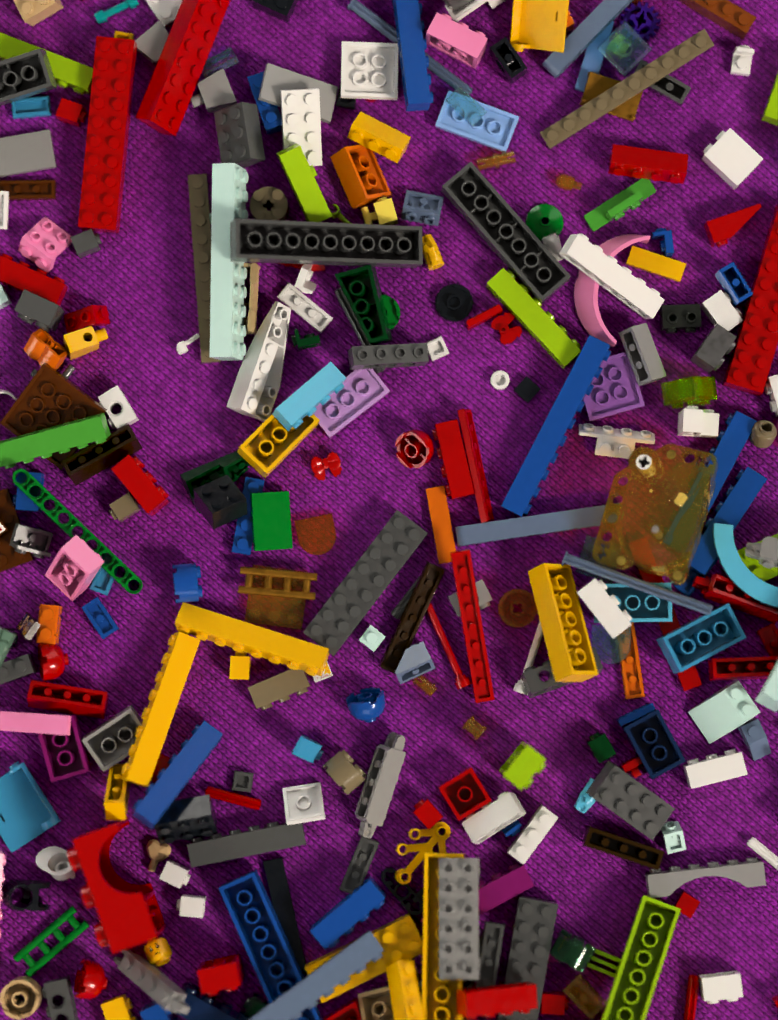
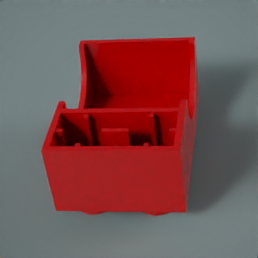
[67,817,166,954]

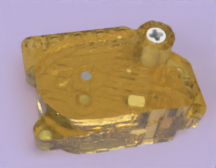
[592,444,718,585]

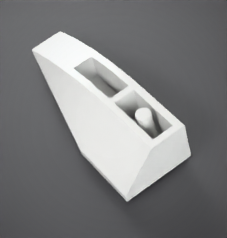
[226,301,291,422]

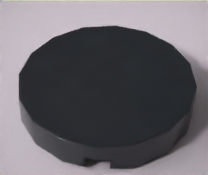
[435,284,473,322]

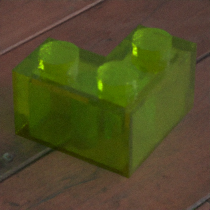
[661,376,718,409]

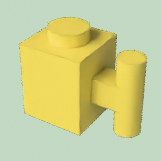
[361,197,398,225]

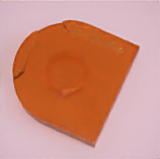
[294,513,336,555]

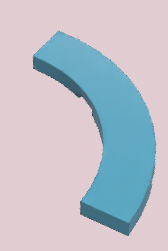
[713,523,778,607]

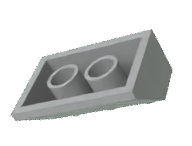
[82,704,142,772]

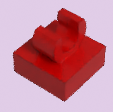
[620,756,642,778]

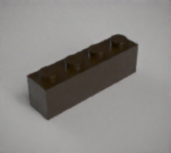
[61,424,142,485]
[582,825,664,870]

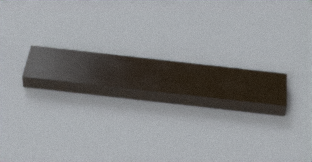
[379,561,445,674]

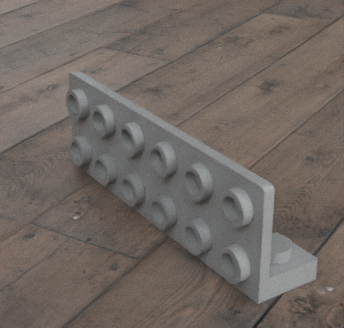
[439,858,481,980]

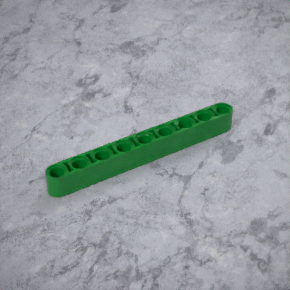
[12,469,143,594]

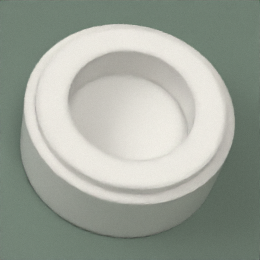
[490,370,510,390]

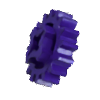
[619,1,661,44]

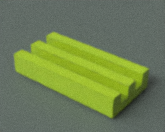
[581,945,621,978]

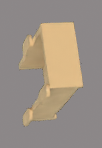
[244,263,260,335]

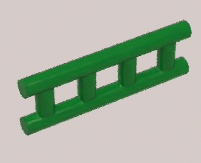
[13,905,90,977]

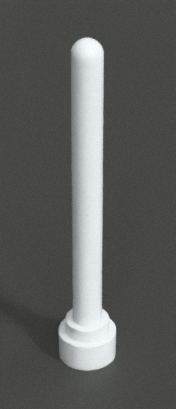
[513,620,543,695]

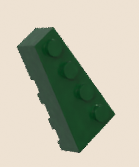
[334,264,393,345]

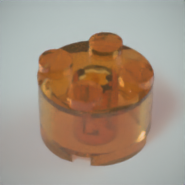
[497,589,537,628]

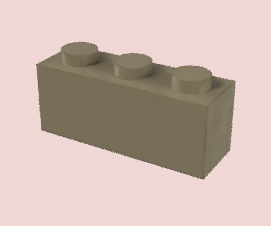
[247,669,311,711]

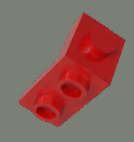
[64,305,110,333]

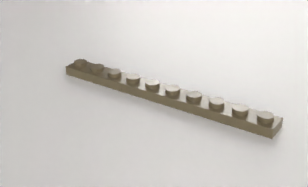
[540,28,714,149]
[188,174,221,364]

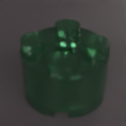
[550,928,597,973]

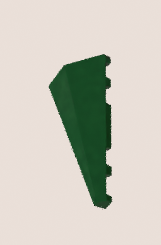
[180,450,250,513]

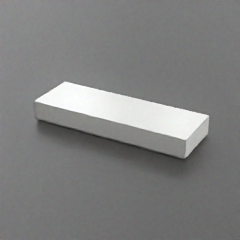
[277,283,333,333]

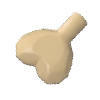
[146,839,171,872]

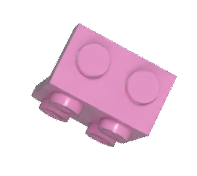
[18,217,72,273]

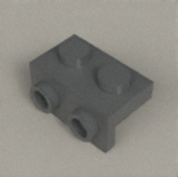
[9,523,53,559]

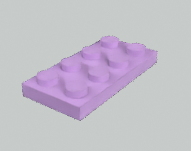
[314,369,390,438]

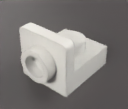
[730,45,755,76]
[294,264,317,294]

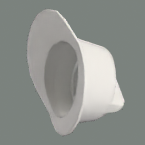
[35,846,75,881]

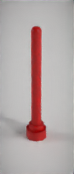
[427,603,472,690]

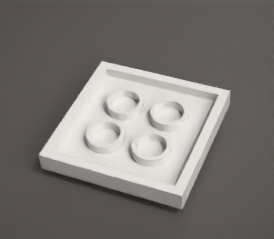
[340,41,398,100]

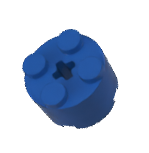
[172,563,203,603]

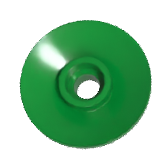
[526,204,563,242]

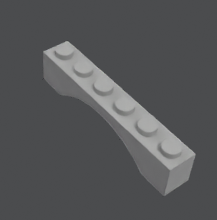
[645,857,766,898]

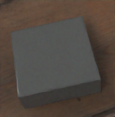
[232,770,254,793]

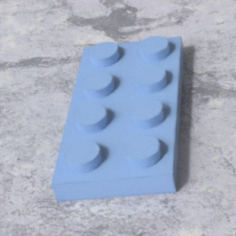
[435,90,519,153]

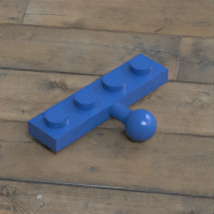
[231,477,265,556]

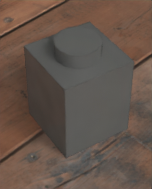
[70,229,102,258]

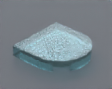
[592,624,631,664]

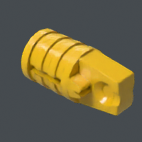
[422,234,445,270]

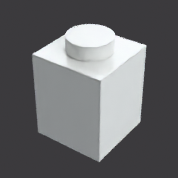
[159,859,191,889]
[176,894,206,918]

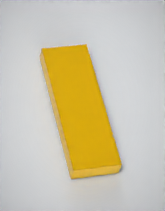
[626,245,686,282]

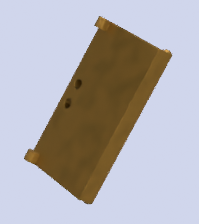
[580,72,643,122]

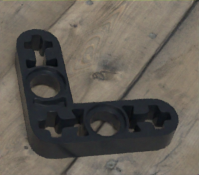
[381,867,424,915]

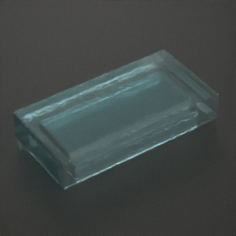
[202,47,239,78]
[446,86,487,127]

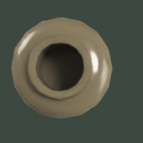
[749,420,777,448]

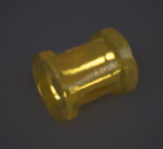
[462,715,487,740]

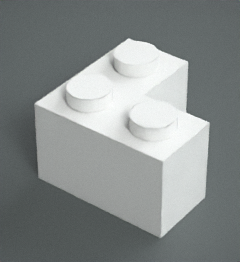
[677,406,719,438]

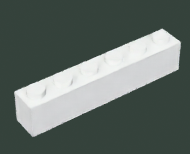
[559,233,664,319]

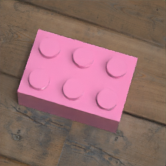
[426,12,488,69]
[45,535,105,601]

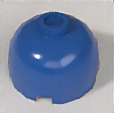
[346,688,386,723]

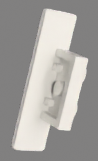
[578,423,655,460]

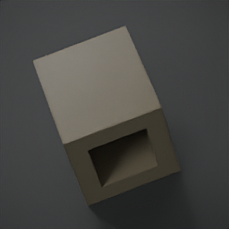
[109,492,141,522]

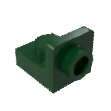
[291,329,321,351]

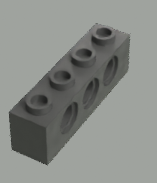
[348,343,429,370]
[521,647,603,699]
[42,976,79,1020]

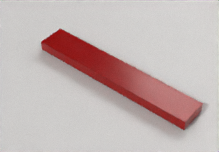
[457,409,494,523]

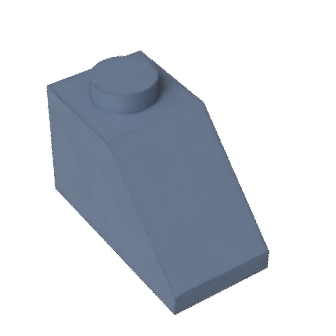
[395,641,435,685]
[738,718,771,761]

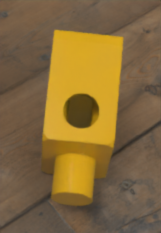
[63,326,108,360]

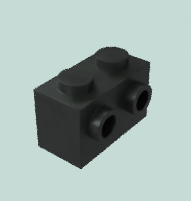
[660,304,701,334]

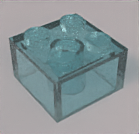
[598,20,652,77]

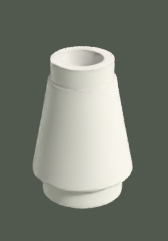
[542,233,564,261]

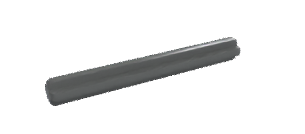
[335,287,385,374]

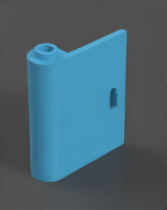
[0,761,61,853]

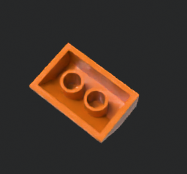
[330,145,392,209]

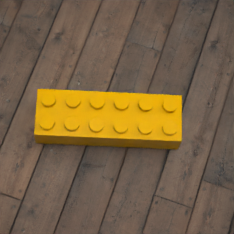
[528,563,599,682]
[305,913,423,1003]

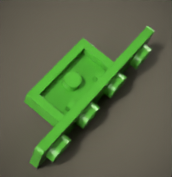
[584,178,656,232]

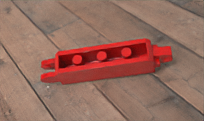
[692,574,778,623]

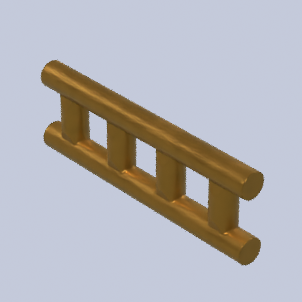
[238,566,317,600]

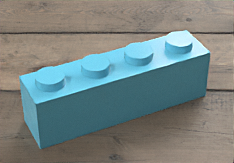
[272,361,346,431]

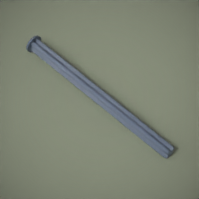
[347,0,473,97]
[561,551,713,615]

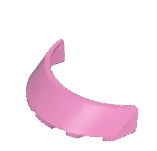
[574,234,651,347]

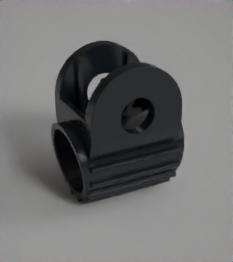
[2,879,51,912]

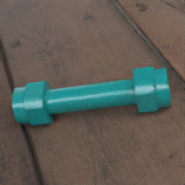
[94,0,139,24]

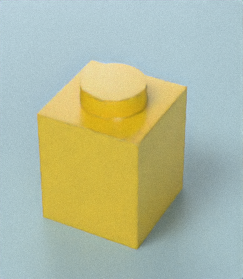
[229,652,251,680]

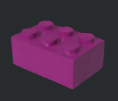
[38,715,92,783]

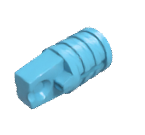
[574,778,596,814]

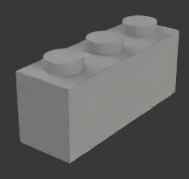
[619,323,667,386]

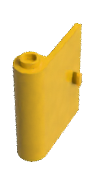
[509,0,569,52]

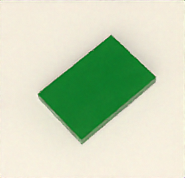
[250,491,293,551]

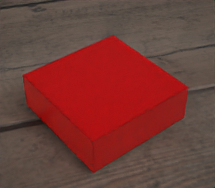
[674,891,700,919]

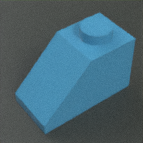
[292,734,324,763]

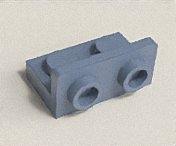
[401,190,444,226]

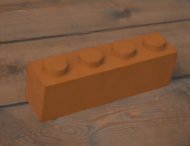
[679,0,757,40]

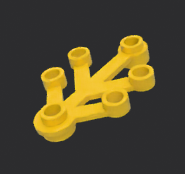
[395,822,451,885]

